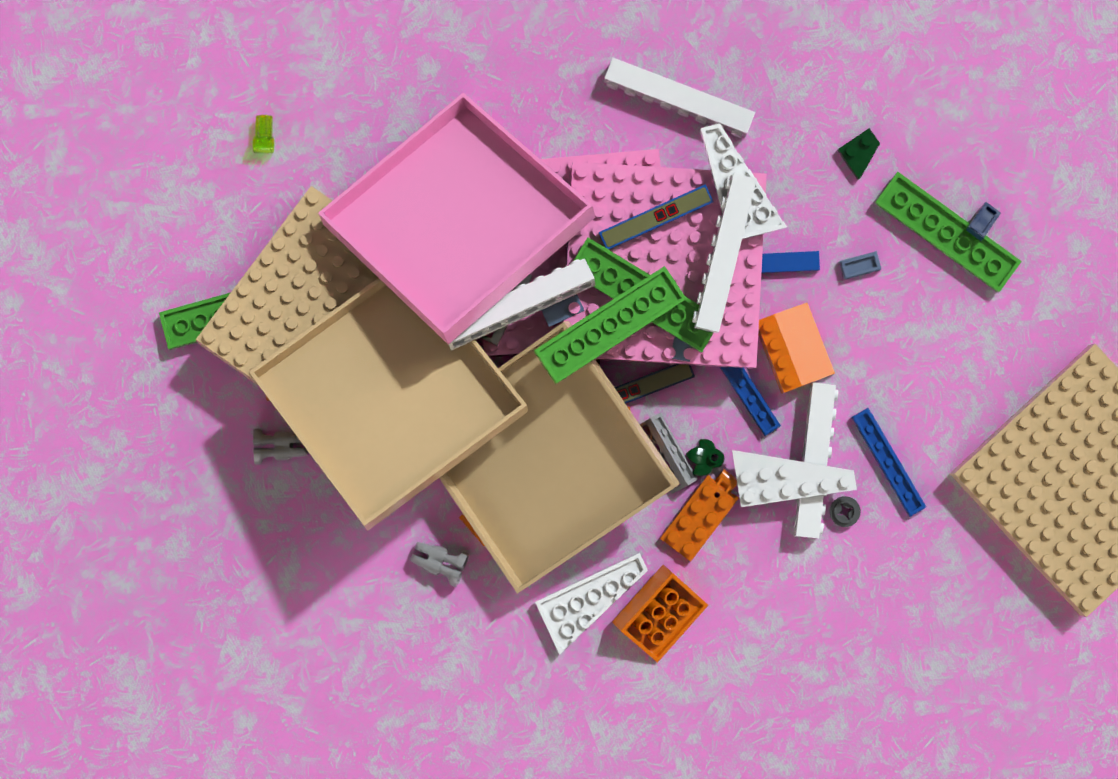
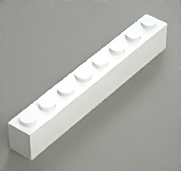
[604,58,755,138]
[692,173,757,333]
[449,258,596,350]
[794,382,838,539]

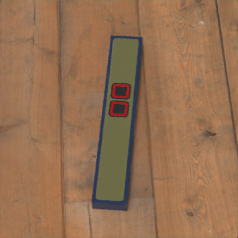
[614,364,695,404]

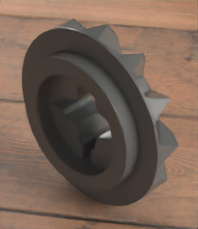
[829,496,861,527]

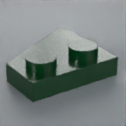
[837,128,880,180]

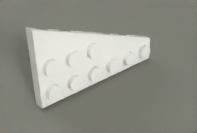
[700,123,787,239]
[732,450,857,507]
[535,553,648,655]

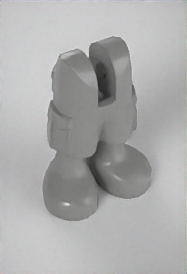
[253,429,308,465]
[410,542,469,587]

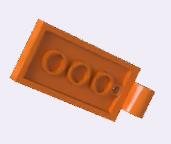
[660,469,739,562]

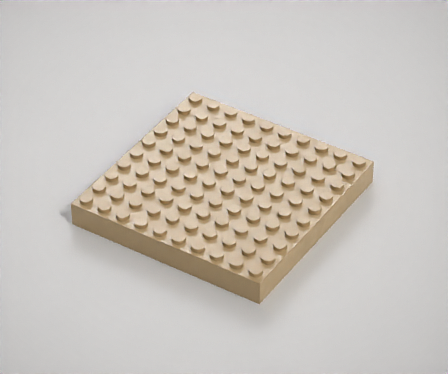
[196,186,378,385]
[249,278,528,531]
[439,321,680,594]
[950,344,1118,617]

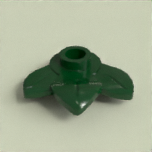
[686,439,725,476]

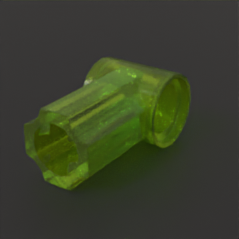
[253,115,274,153]

